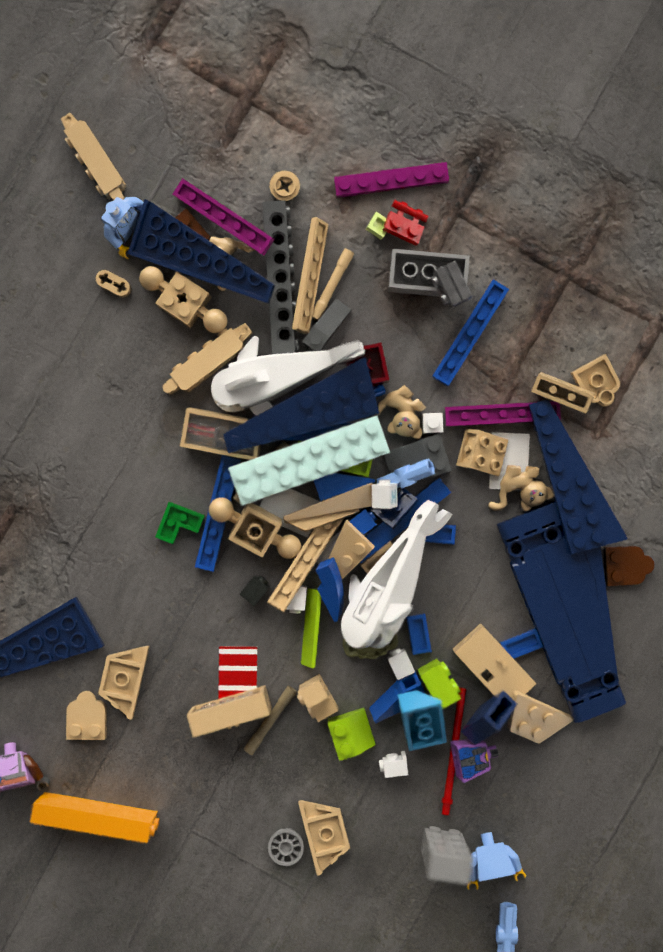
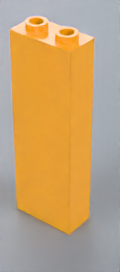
[30,792,160,843]

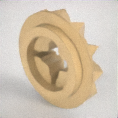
[270,171,300,201]

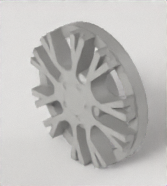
[268,828,304,866]

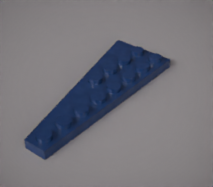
[128,199,275,303]
[223,358,379,453]
[528,400,628,554]
[0,597,105,677]

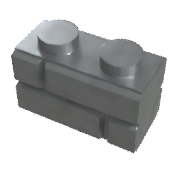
[432,261,473,309]

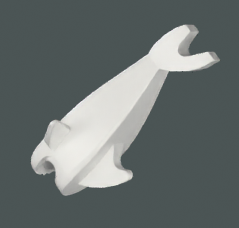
[211,336,365,416]
[341,500,453,649]

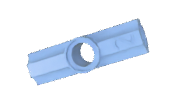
[376,459,435,488]
[496,902,518,952]

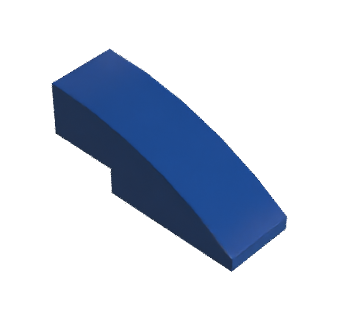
[315,557,344,622]

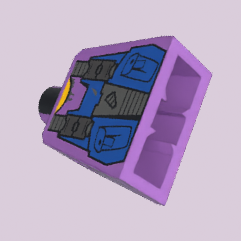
[450,739,498,783]

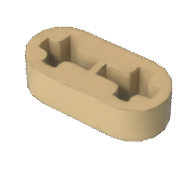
[96,270,131,298]

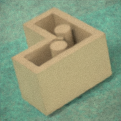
[297,674,338,722]

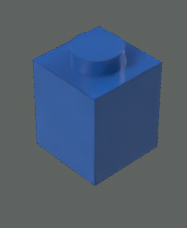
[349,509,377,535]

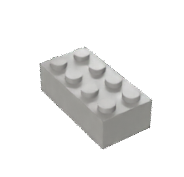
[388,249,470,297]
[421,826,473,884]

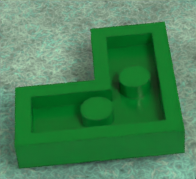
[155,502,205,544]

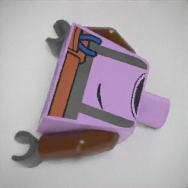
[0,742,50,800]

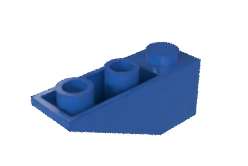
[314,473,375,501]
[369,672,426,724]

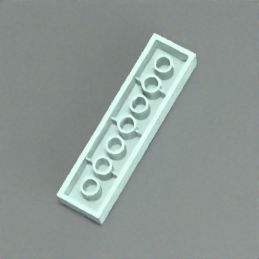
[229,416,390,505]

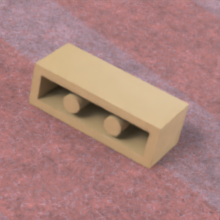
[531,372,595,413]

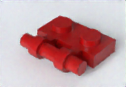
[383,200,429,246]

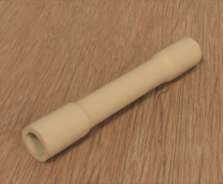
[312,249,354,321]

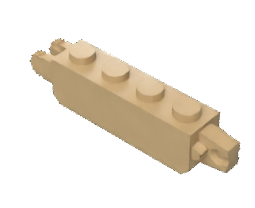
[61,113,126,201]
[163,323,253,395]

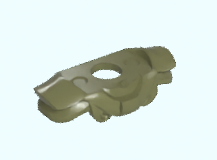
[343,633,398,660]

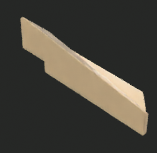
[283,483,373,532]

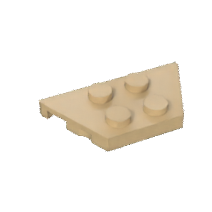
[98,645,150,720]
[507,690,573,744]
[298,800,350,876]

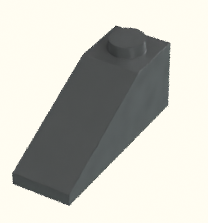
[302,299,351,352]

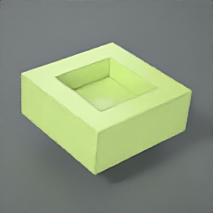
[366,212,386,240]

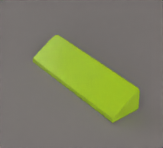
[301,588,321,668]

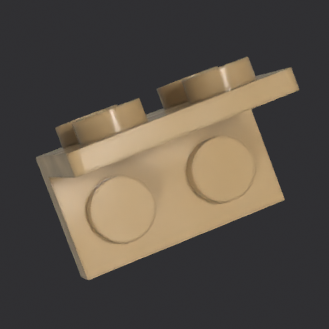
[456,429,508,476]

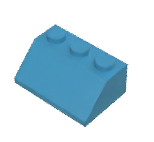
[398,690,447,751]

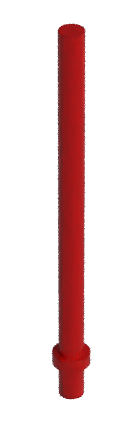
[441,687,467,816]

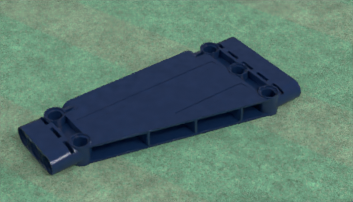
[496,501,626,723]

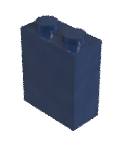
[461,690,517,745]

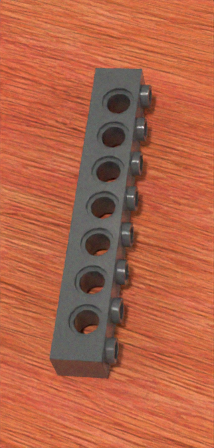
[262,200,299,355]

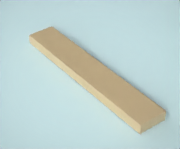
[292,217,328,334]
[267,519,343,613]

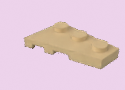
[328,520,375,579]

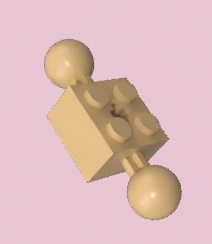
[139,266,227,333]
[209,498,301,559]

